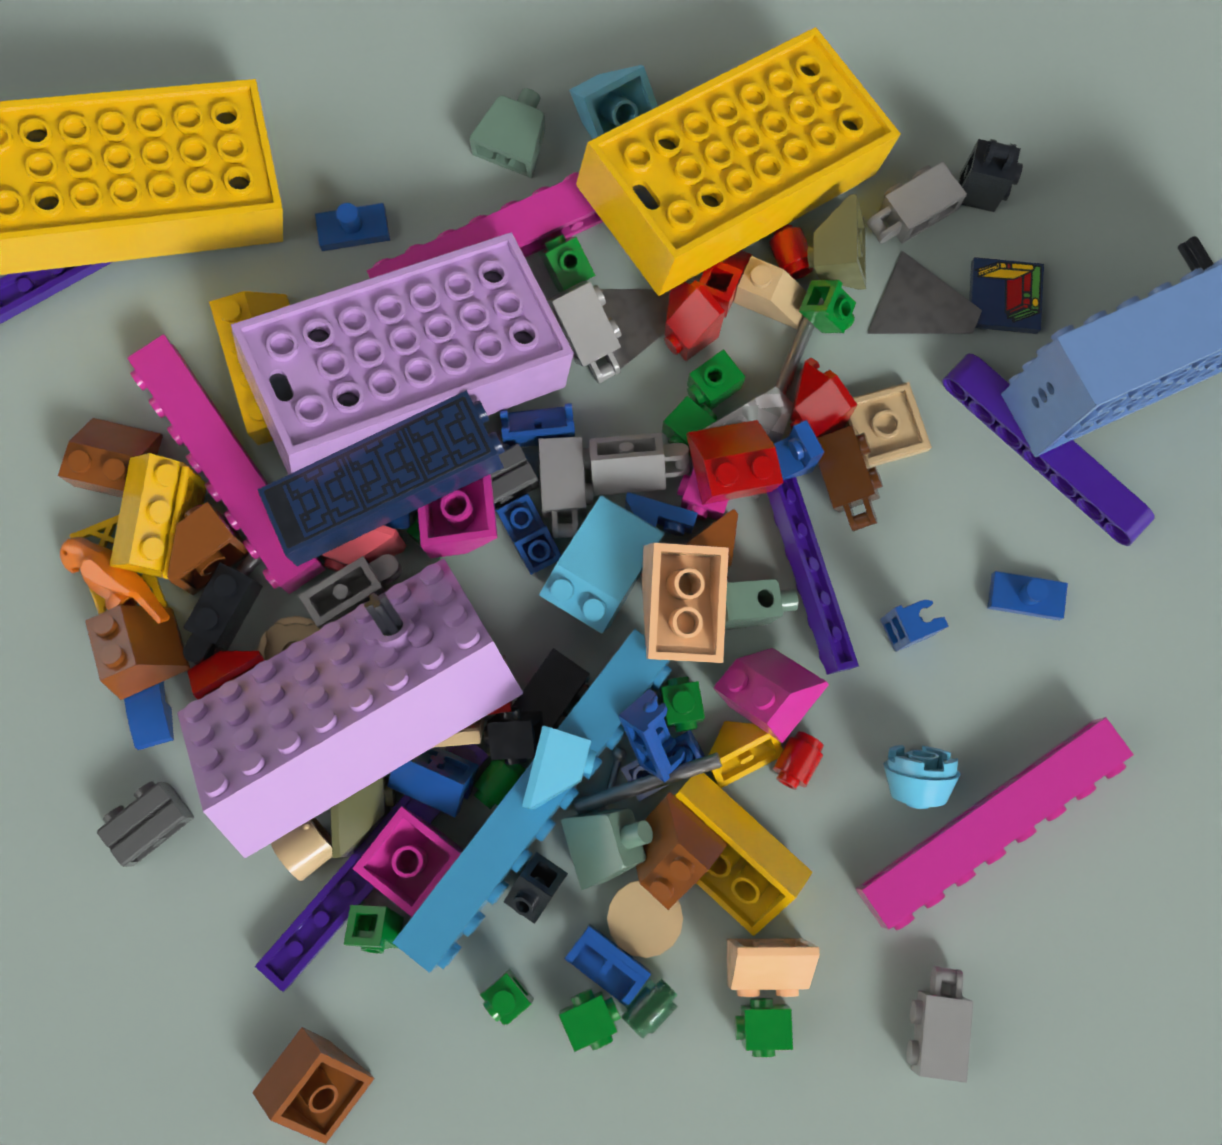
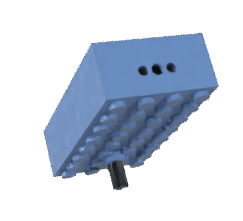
[1001,236,1222,457]

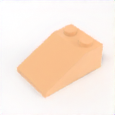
[642,543,729,663]
[727,938,820,997]

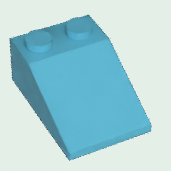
[539,495,665,634]

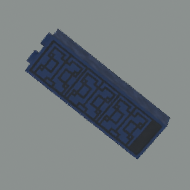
[257,390,505,566]

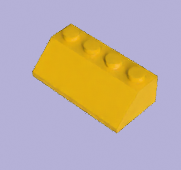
[209,291,290,445]
[674,773,813,936]

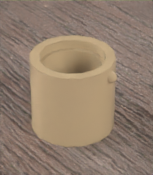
[271,817,332,881]

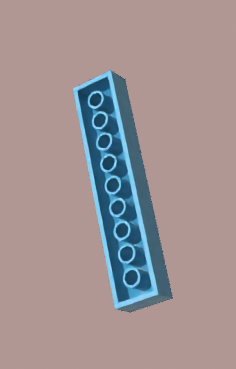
[393,629,672,973]

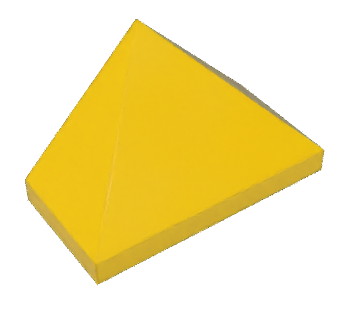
[709,721,783,788]

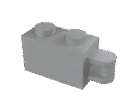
[866,161,967,244]
[547,281,621,384]
[589,433,690,495]
[538,437,593,539]
[298,554,402,629]
[907,966,973,1083]

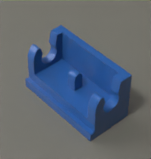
[500,403,575,447]
[880,600,949,652]
[619,689,686,783]
[388,747,479,817]
[564,924,651,1007]

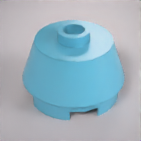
[883,745,961,809]

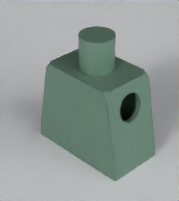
[469,88,546,178]
[725,579,798,630]
[560,808,653,890]

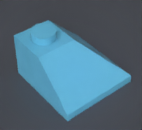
[569,65,658,140]
[522,726,597,810]

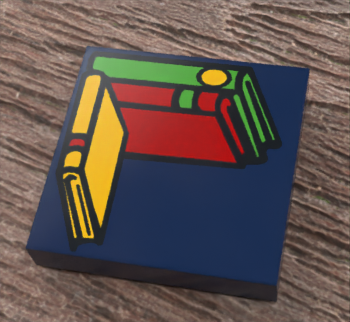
[969,257,1044,334]

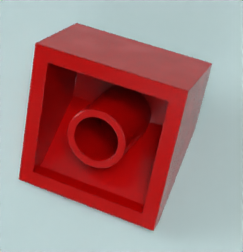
[686,420,784,505]

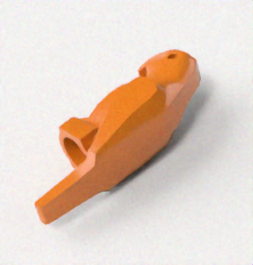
[60,537,170,623]

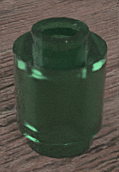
[621,978,678,1039]

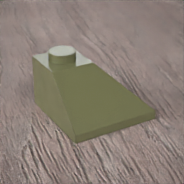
[808,194,866,290]
[330,776,396,858]

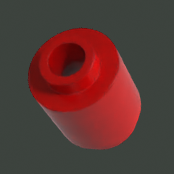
[769,225,814,280]
[773,731,824,790]

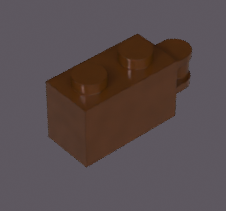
[817,425,883,532]

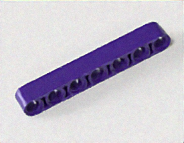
[942,353,1155,546]

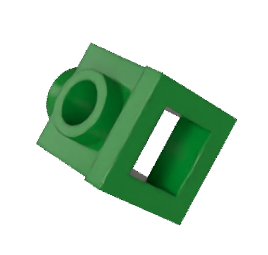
[799,280,856,333]
[344,905,404,954]
[480,969,534,1025]

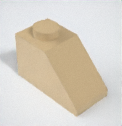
[734,256,807,330]

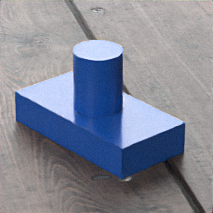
[315,203,391,251]
[987,571,1068,621]

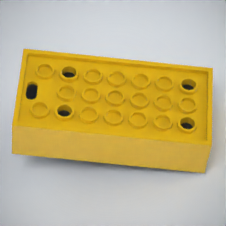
[576,27,901,296]
[0,79,283,275]

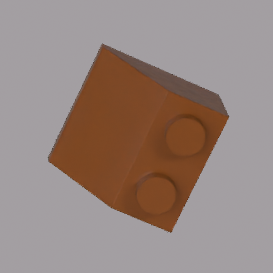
[58,418,163,498]
[167,502,249,596]
[85,605,191,700]
[636,792,728,910]
[252,1027,375,1144]

